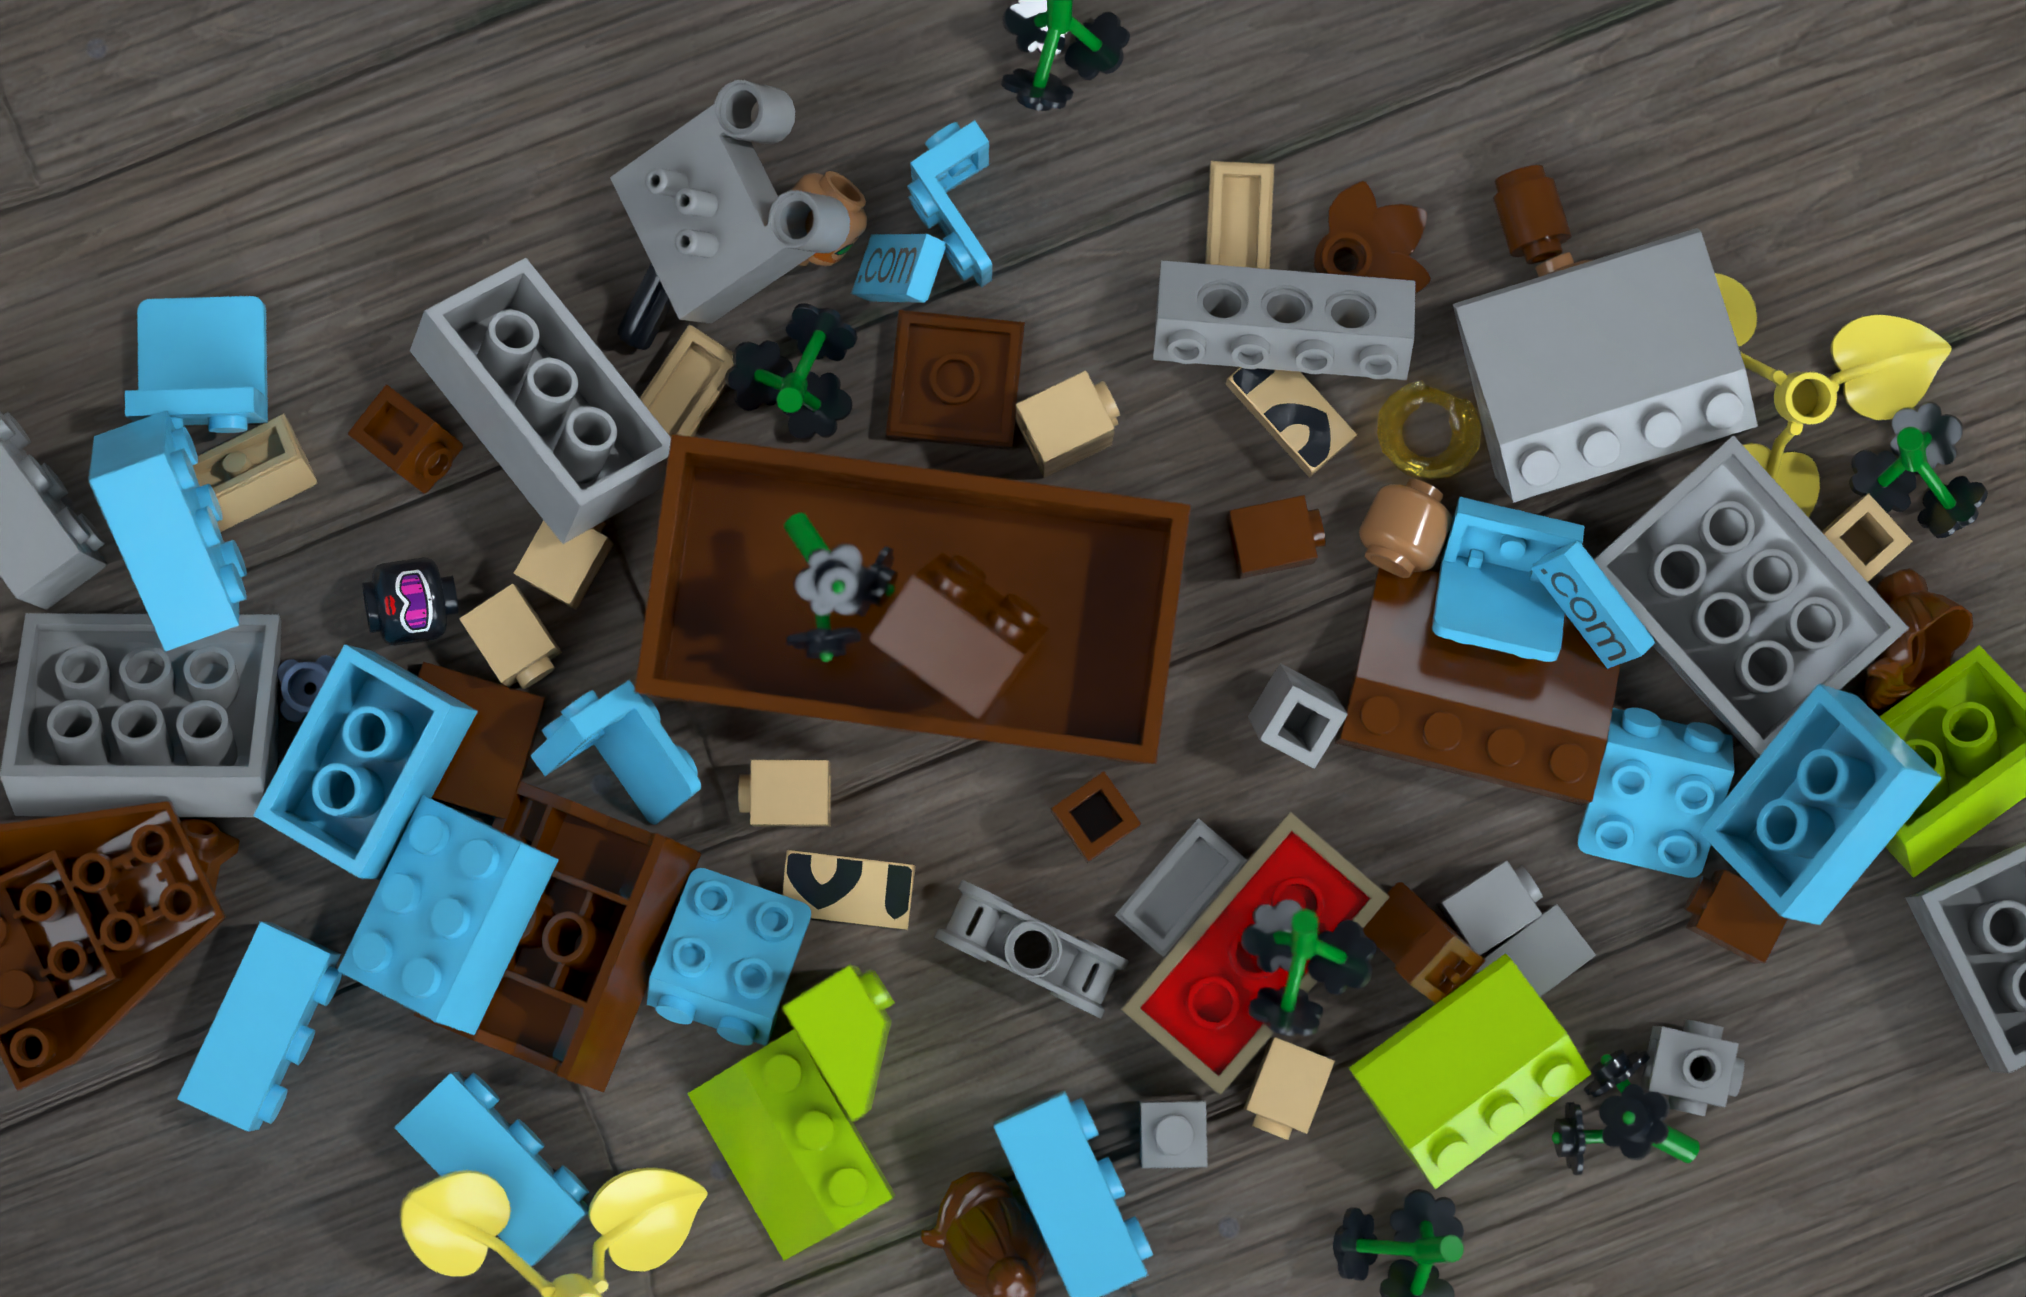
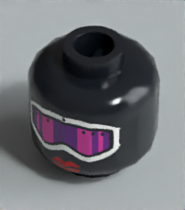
[362,557,459,646]

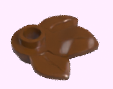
[1314,181,1431,294]

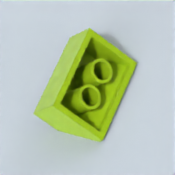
[1879,645,2026,878]
[1349,953,1591,1189]
[782,965,895,1122]
[687,1029,895,1261]

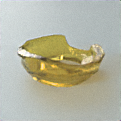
[1377,380,1482,479]

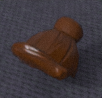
[1862,568,1973,712]
[920,1172,1046,1297]

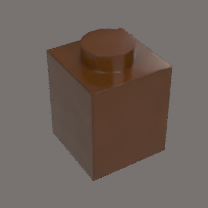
[1226,495,1326,579]
[1051,771,1141,864]
[1685,870,1788,964]

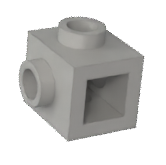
[1640,1019,1745,1116]

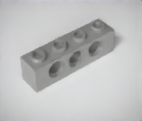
[1153,261,1415,380]

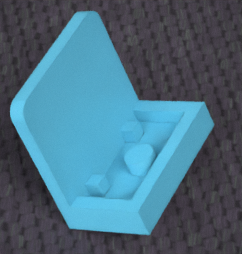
[907,120,992,288]
[125,296,268,433]
[1432,497,1584,662]
[530,680,701,825]
[1578,708,1735,878]
[647,868,811,1046]

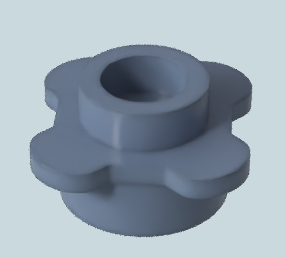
[277,655,336,722]

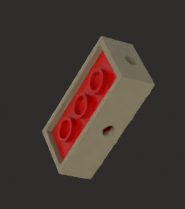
[1120,812,1389,1095]

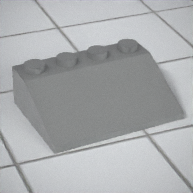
[1453,228,1758,502]
[1593,435,1909,758]
[0,613,281,817]

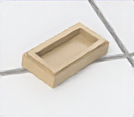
[1206,161,1274,269]
[640,324,734,437]

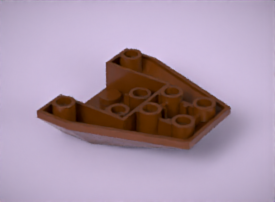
[0,801,226,1091]

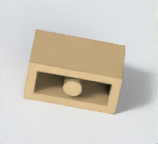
[1016,371,1120,478]

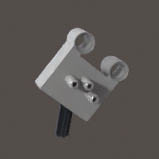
[610,80,850,350]

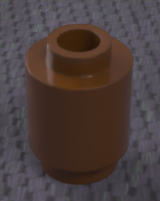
[1493,165,1572,264]

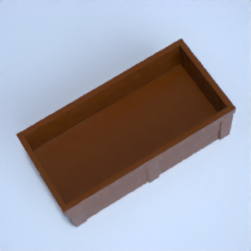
[634,434,1191,765]

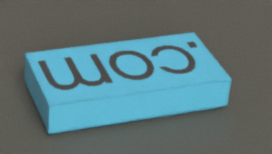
[851,234,946,303]
[1531,541,1655,669]

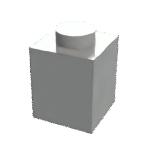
[1248,663,1348,769]
[1436,861,1543,955]
[1139,1100,1207,1168]

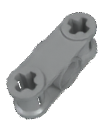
[934,880,1129,1019]

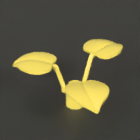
[1715,273,1951,518]
[400,1168,708,1297]

